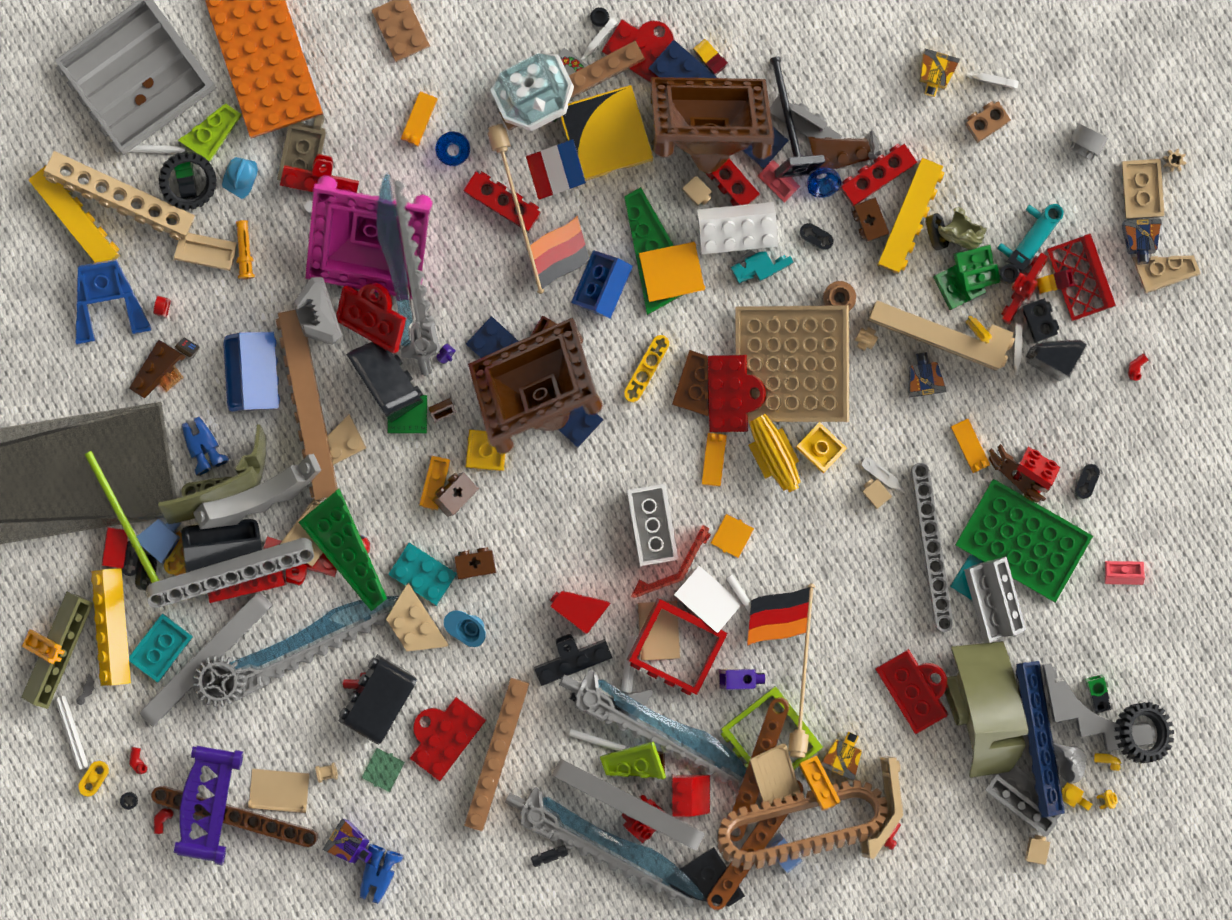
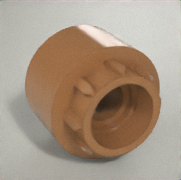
[822,281,856,311]

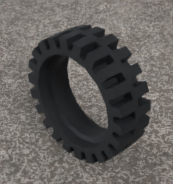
[158,151,217,210]

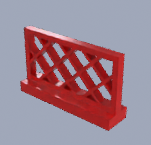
[1047,233,1116,321]

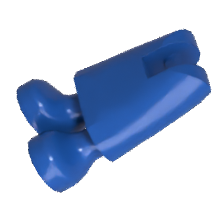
[182,417,229,476]
[360,844,403,904]

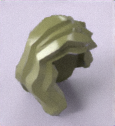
[938,207,987,250]

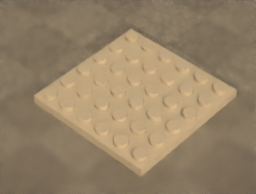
[735,306,849,422]

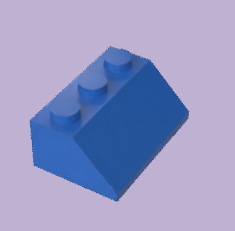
[571,250,633,319]

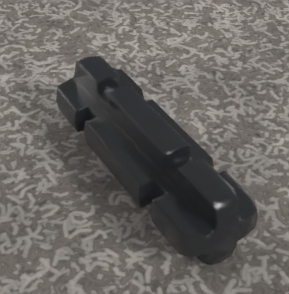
[531,845,568,867]

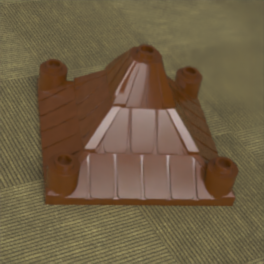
[650,77,774,174]
[468,317,603,454]

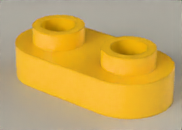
[78,761,109,797]

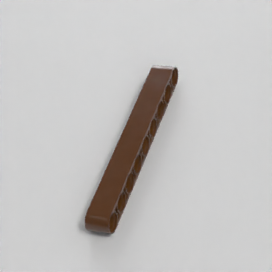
[151,786,318,847]

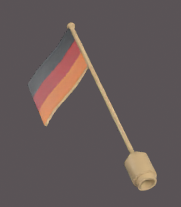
[487,124,589,294]
[747,584,815,758]

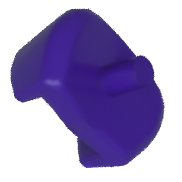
[436,344,456,364]

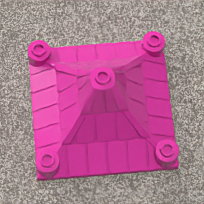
[305,176,433,299]

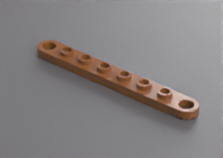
[730,697,789,841]
[707,780,803,910]

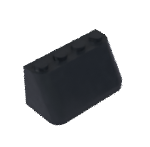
[1026,340,1087,381]
[346,342,423,423]
[181,519,262,573]
[338,654,417,745]

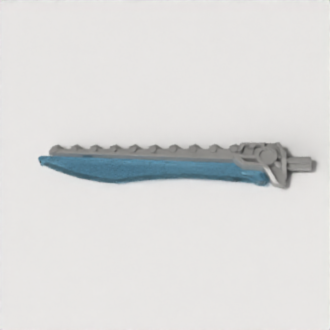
[377,173,440,376]
[205,596,399,701]
[559,670,747,790]
[505,787,704,907]

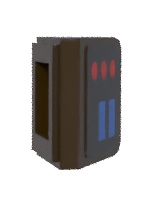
[175,337,200,359]

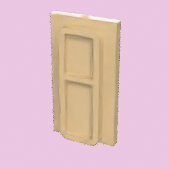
[174,233,237,271]

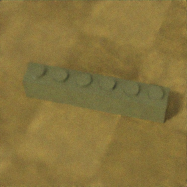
[21,591,93,709]

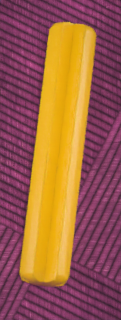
[965,316,992,344]

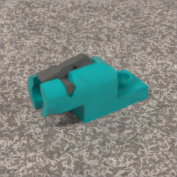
[731,250,794,283]

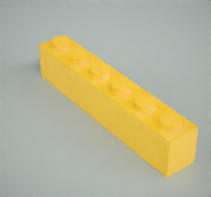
[877,158,945,274]
[28,165,120,263]
[91,568,131,686]

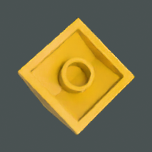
[796,422,847,474]

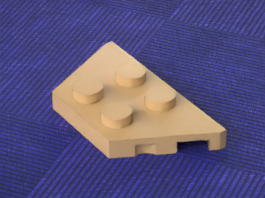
[386,583,449,651]

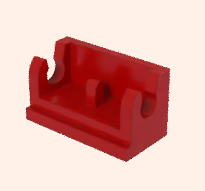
[101,527,128,568]

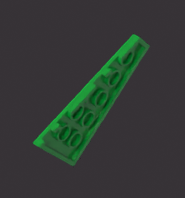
[624,187,683,315]
[298,488,387,611]

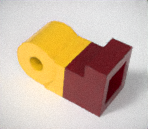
[693,39,728,76]
[1036,269,1075,294]

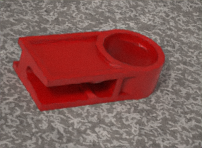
[153,296,171,318]

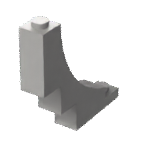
[193,454,322,529]
[1042,663,1156,752]

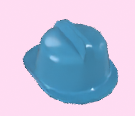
[222,157,258,199]
[443,610,486,647]

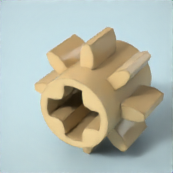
[1162,149,1187,173]
[855,327,878,351]

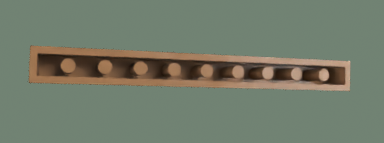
[276,310,338,502]

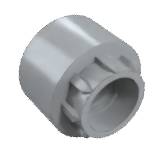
[1070,123,1108,160]

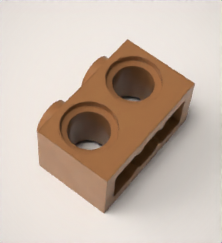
[965,101,1011,143]

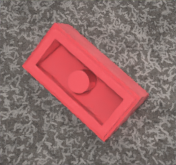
[758,160,800,203]
[1105,561,1145,585]

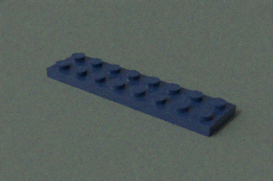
[648,40,789,169]
[466,316,604,448]
[1016,661,1065,818]

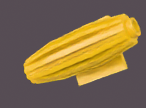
[748,414,801,493]

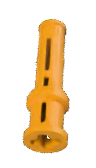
[236,220,255,279]

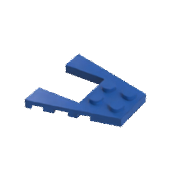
[76,259,152,344]

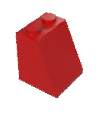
[550,591,611,634]
[672,775,710,817]

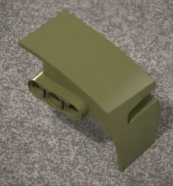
[158,424,266,524]
[945,641,1028,778]

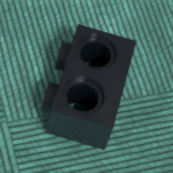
[1021,298,1059,343]

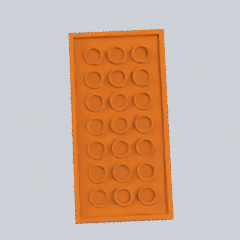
[205,0,323,138]

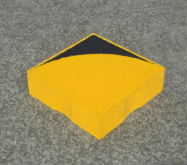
[561,85,653,181]

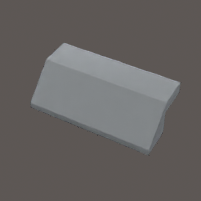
[964,557,1026,643]
[985,765,1068,837]

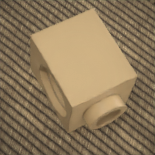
[682,175,712,206]
[862,479,892,509]
[1025,835,1050,865]

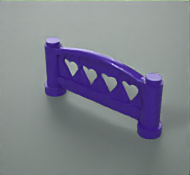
[174,746,244,866]

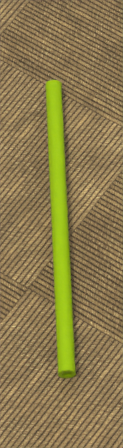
[84,451,160,583]

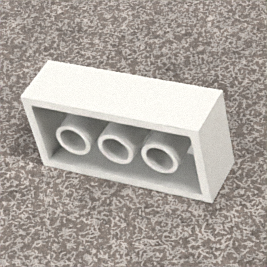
[697,202,778,254]
[627,484,678,566]

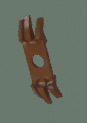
[988,444,1050,503]

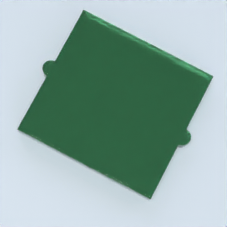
[362,748,405,792]

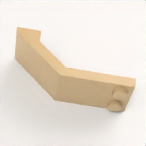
[860,756,903,859]

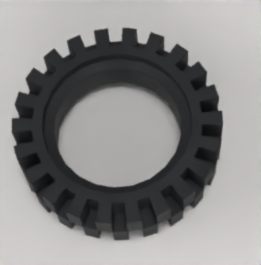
[1114,702,1174,763]

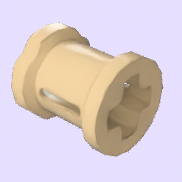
[316,762,338,783]

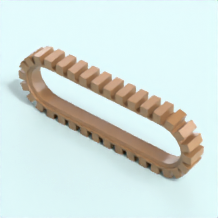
[717,780,888,869]

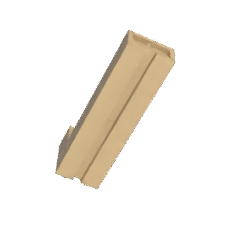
[867,300,1015,371]

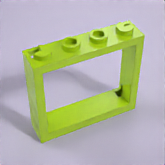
[720,686,823,770]

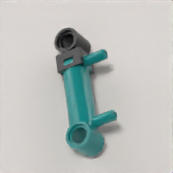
[997,204,1064,284]

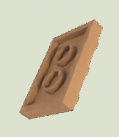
[371,0,430,62]

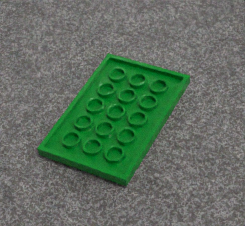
[955,479,1093,603]

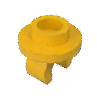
[1096,790,1118,809]

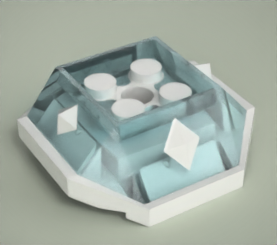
[490,53,574,131]

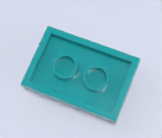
[388,542,457,606]
[129,613,193,683]

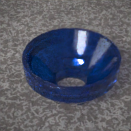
[435,131,470,166]
[807,167,842,198]

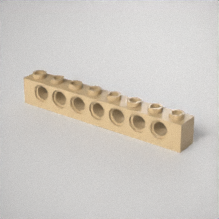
[44,151,195,240]

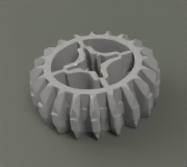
[193,655,245,707]

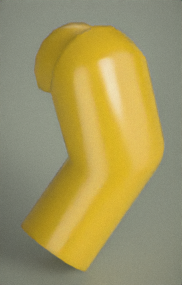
[1094,753,1122,771]

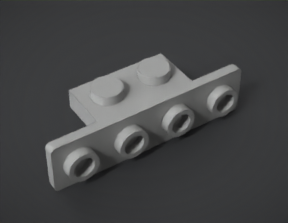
[770,96,842,139]

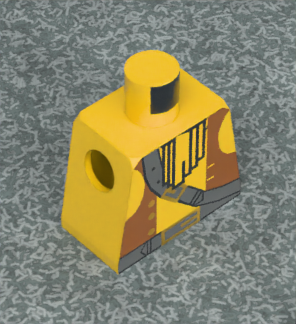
[920,48,960,97]
[821,732,862,781]

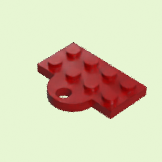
[602,19,673,83]
[336,283,406,354]
[708,355,766,432]
[875,649,949,735]
[410,697,486,781]

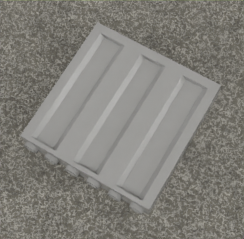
[55,0,217,155]

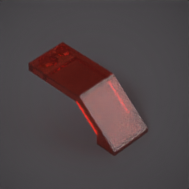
[631,525,711,598]

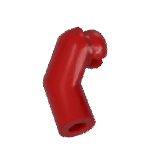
[1128,353,1149,381]
[343,672,366,689]
[129,747,148,774]
[154,808,173,834]
[884,823,901,850]

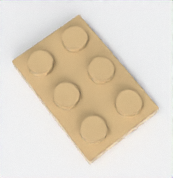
[1121,159,1165,219]

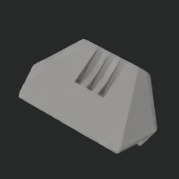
[293,277,343,345]

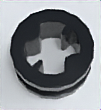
[120,792,138,810]

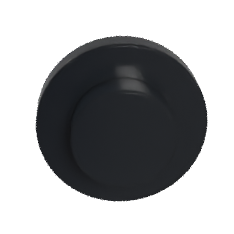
[590,7,609,27]

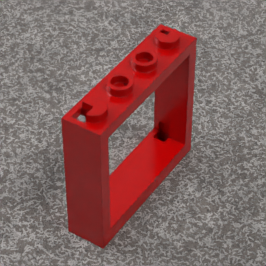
[626,598,728,696]

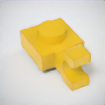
[1061,782,1093,810]

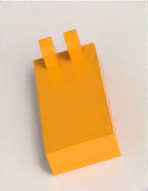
[401,91,438,147]
[951,419,990,473]
[702,433,727,487]
[419,456,450,511]
[22,629,65,664]
[799,756,841,811]

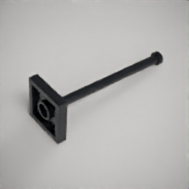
[769,56,825,178]

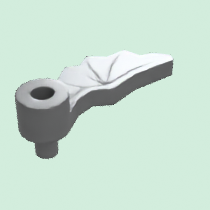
[868,130,882,160]
[76,674,95,705]

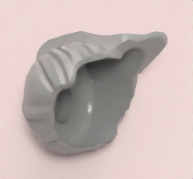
[1052,743,1086,784]

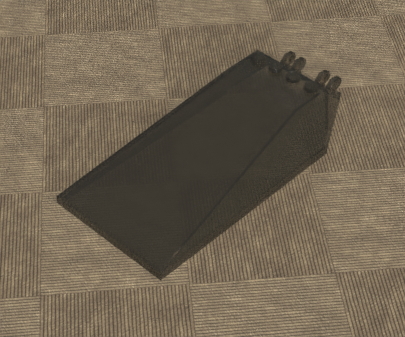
[0,402,177,544]

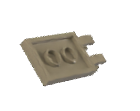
[277,115,327,180]

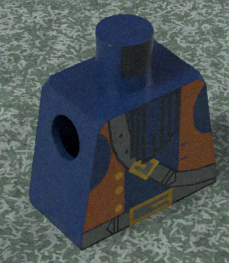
[1122,219,1161,264]
[909,352,947,398]

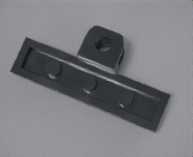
[534,634,613,686]

